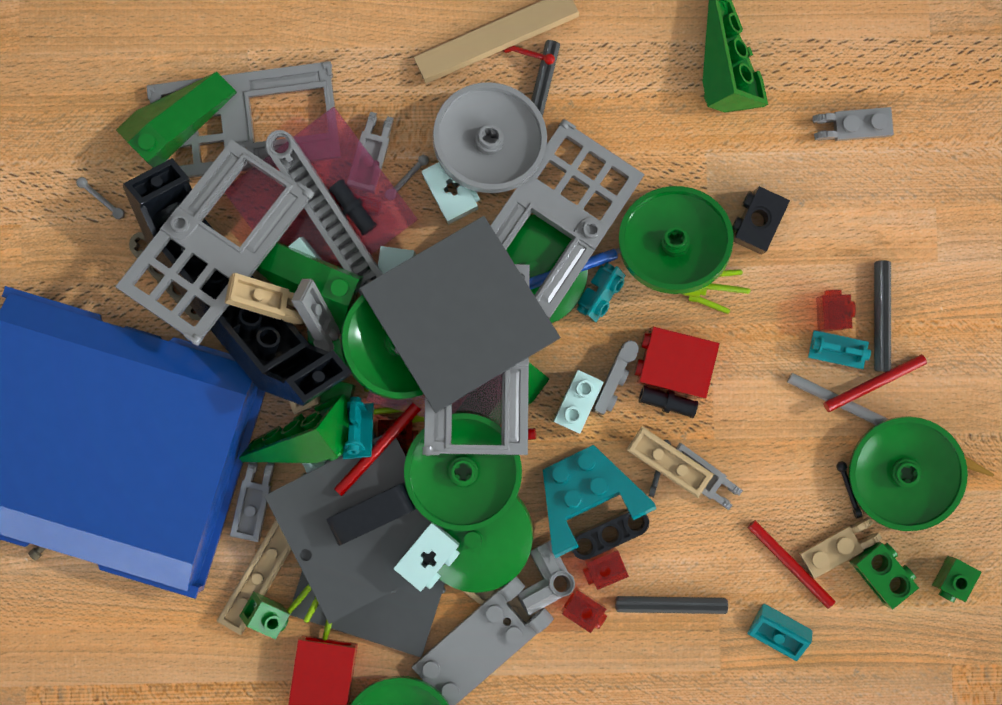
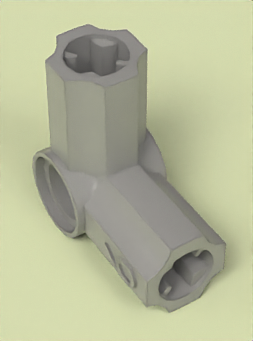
[517,540,575,616]

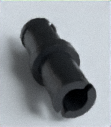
[328,179,377,236]
[638,385,698,418]

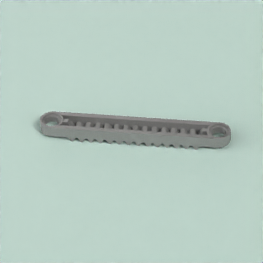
[266,130,383,295]

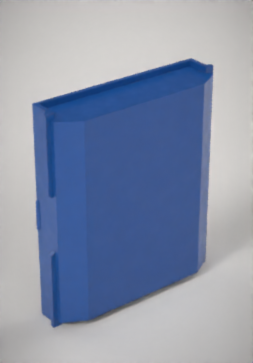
[0,286,266,599]

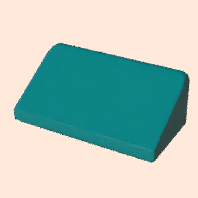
[747,604,813,661]

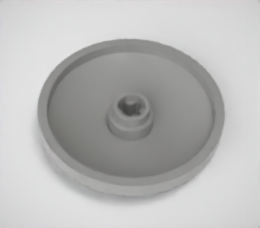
[433,82,547,193]

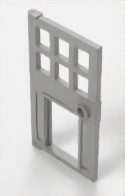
[147,61,341,178]
[491,119,645,319]
[115,139,314,346]
[423,264,530,456]

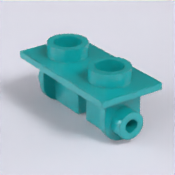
[576,263,626,323]
[808,330,871,369]
[343,397,374,459]

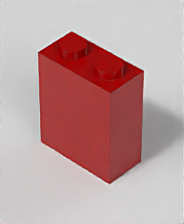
[634,326,720,399]
[288,635,358,705]

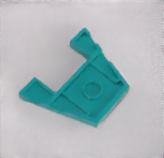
[543,445,656,558]

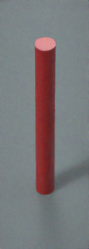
[823,354,927,412]
[334,402,421,496]
[747,520,836,609]

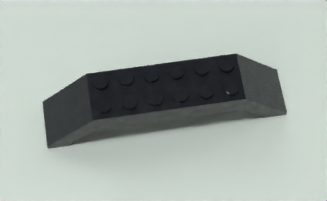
[123,158,352,406]

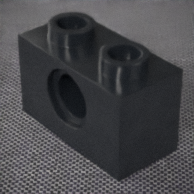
[732,186,790,255]

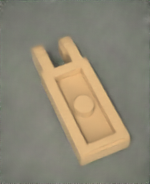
[225,273,304,325]
[799,517,882,579]

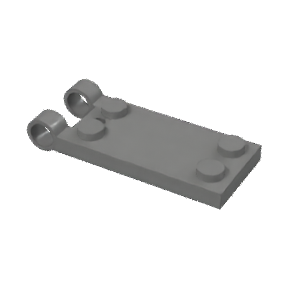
[412,576,554,705]

